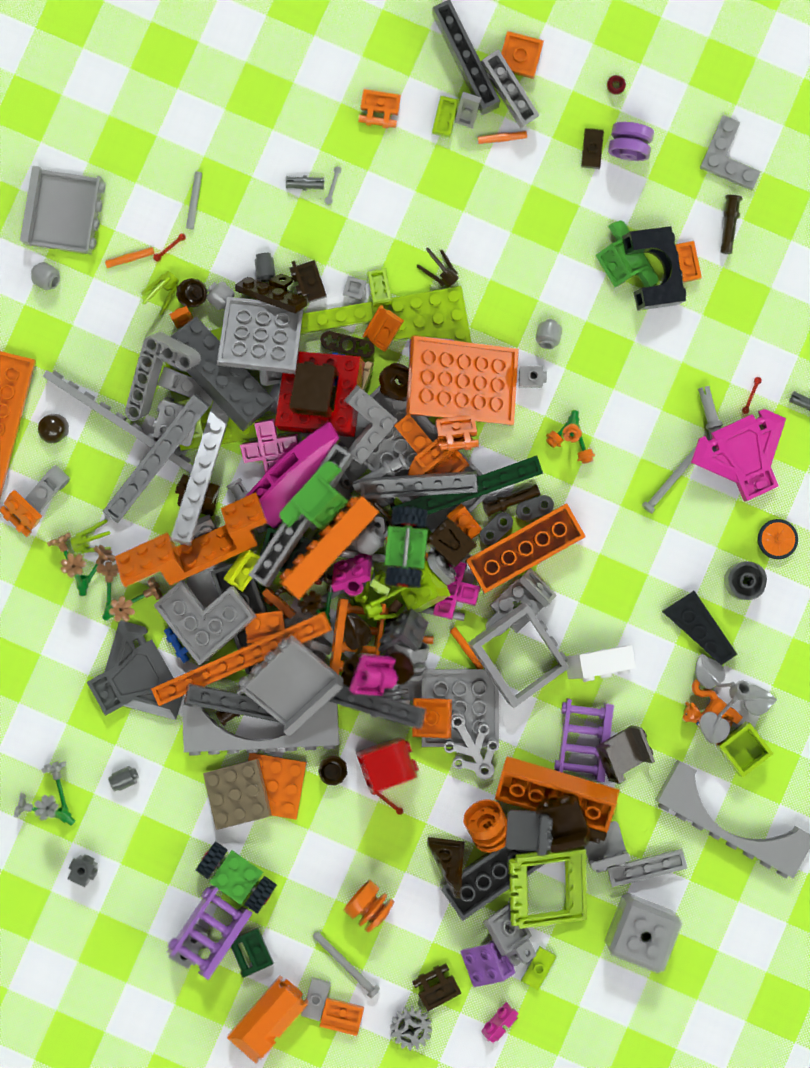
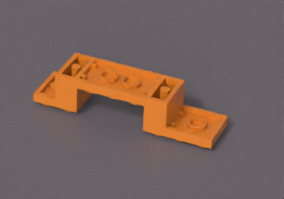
[115,492,268,587]

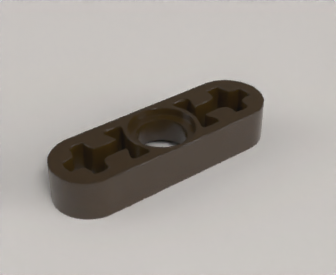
[320,331,375,359]

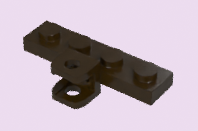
[235,274,307,314]

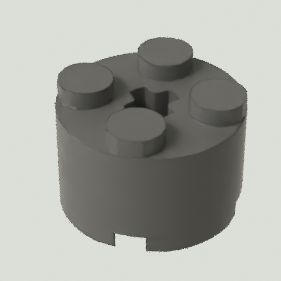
[724,561,767,600]

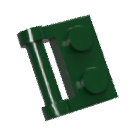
[231,927,274,978]

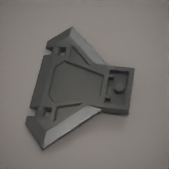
[87,620,183,720]

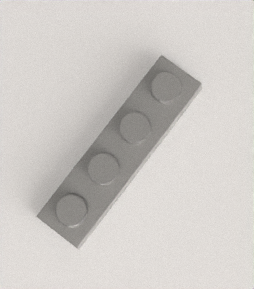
[607,849,687,887]

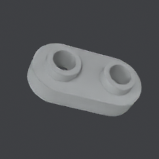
[427,553,456,585]

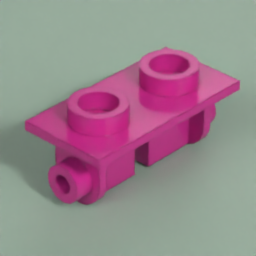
[481,1002,519,1043]

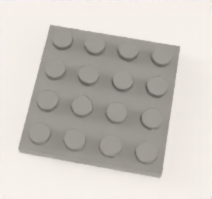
[217,297,304,374]
[422,669,499,747]

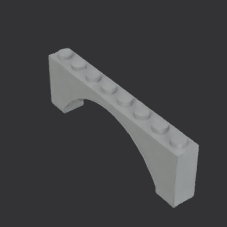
[182,701,339,756]
[655,760,810,879]

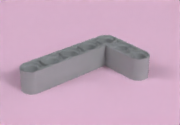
[125,332,201,421]

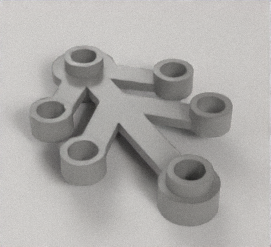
[444,711,499,779]

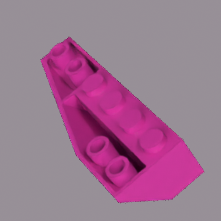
[245,422,339,529]

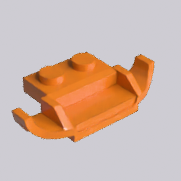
[407,436,473,476]

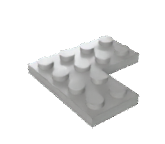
[154,580,257,666]

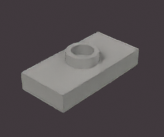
[301,977,331,1021]

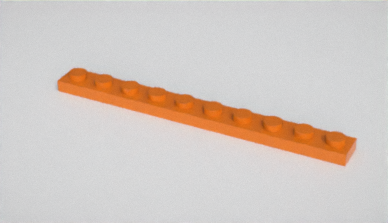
[151,612,332,706]

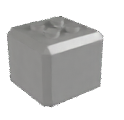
[605,893,682,973]

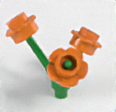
[546,410,595,464]

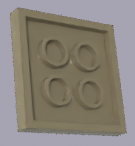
[203,759,272,830]

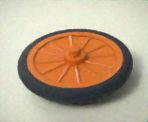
[758,519,798,560]

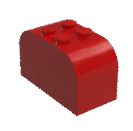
[356,737,419,794]

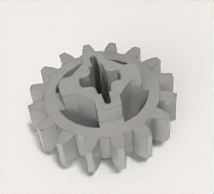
[390,1006,432,1051]

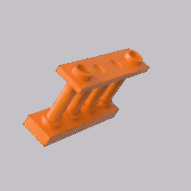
[329,597,389,675]

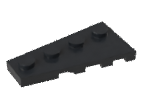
[662,590,738,665]

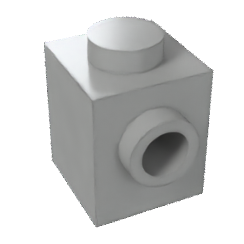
[519,366,547,388]

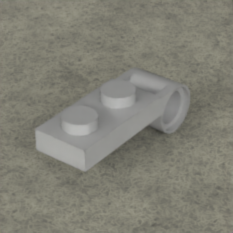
[157,367,213,406]
[25,465,71,513]

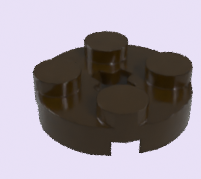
[379,363,409,402]

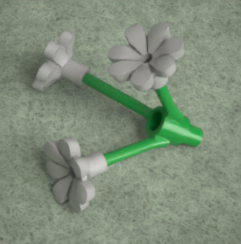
[14,761,75,826]

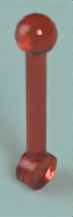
[153,233,186,262]
[742,377,762,414]
[370,791,404,815]

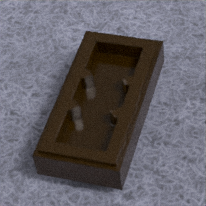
[581,128,604,169]

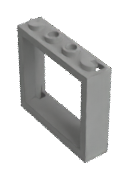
[468,603,570,708]

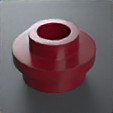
[607,75,626,95]

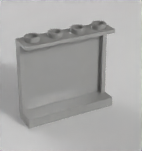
[20,166,105,255]
[237,635,343,737]

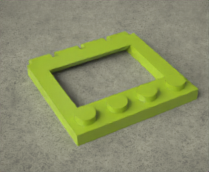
[509,846,587,929]

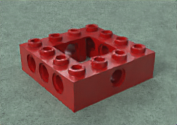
[275,351,365,437]

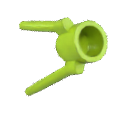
[141,271,179,316]
[71,519,111,554]
[349,567,374,607]
[363,587,406,622]

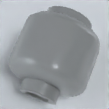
[31,262,60,290]
[207,282,235,310]
[536,319,562,349]
[355,526,384,555]

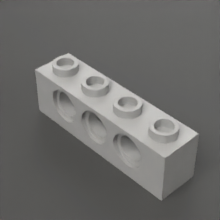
[481,49,539,129]

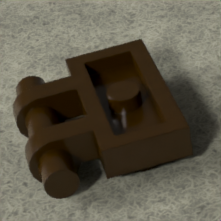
[412,963,462,1012]

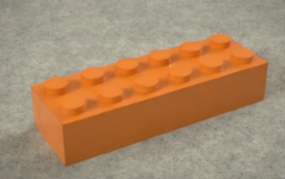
[279,496,379,599]
[465,503,586,594]
[495,756,620,833]

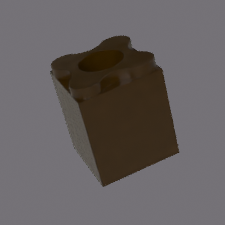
[427,518,477,567]

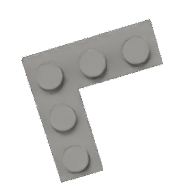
[700,115,760,191]
[345,386,398,465]

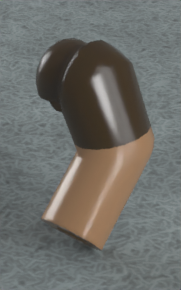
[386,599,403,623]

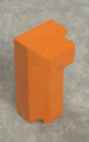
[227,976,309,1064]

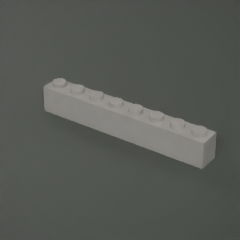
[249,444,355,587]

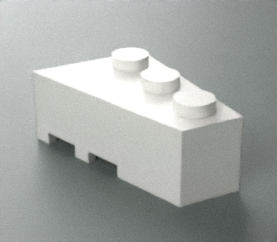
[566,645,636,682]

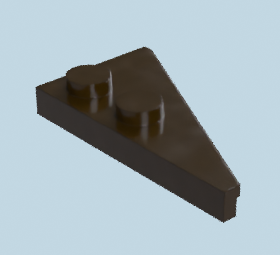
[427,837,465,899]

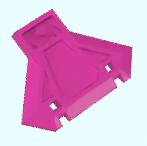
[691,409,786,502]

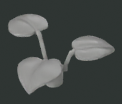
[695,654,777,744]

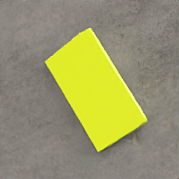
[224,550,260,592]

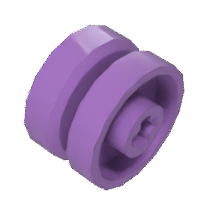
[608,122,654,161]

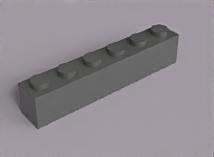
[432,0,500,115]

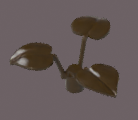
[341,615,415,686]

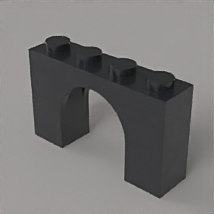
[622,226,686,311]

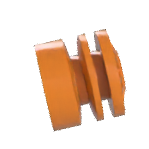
[463,799,507,853]
[343,880,395,933]

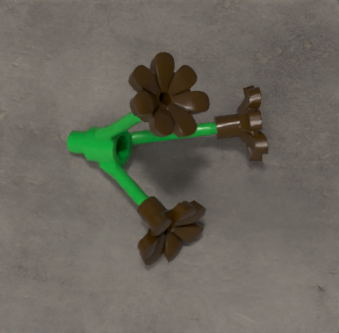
[275,573,334,626]

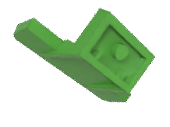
[595,220,659,287]
[280,461,349,531]

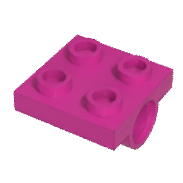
[331,554,372,596]
[349,654,397,696]

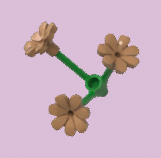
[47,532,116,596]
[96,562,163,622]

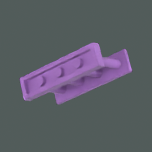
[554,698,614,782]
[167,885,252,980]

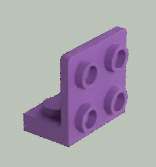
[461,940,516,987]

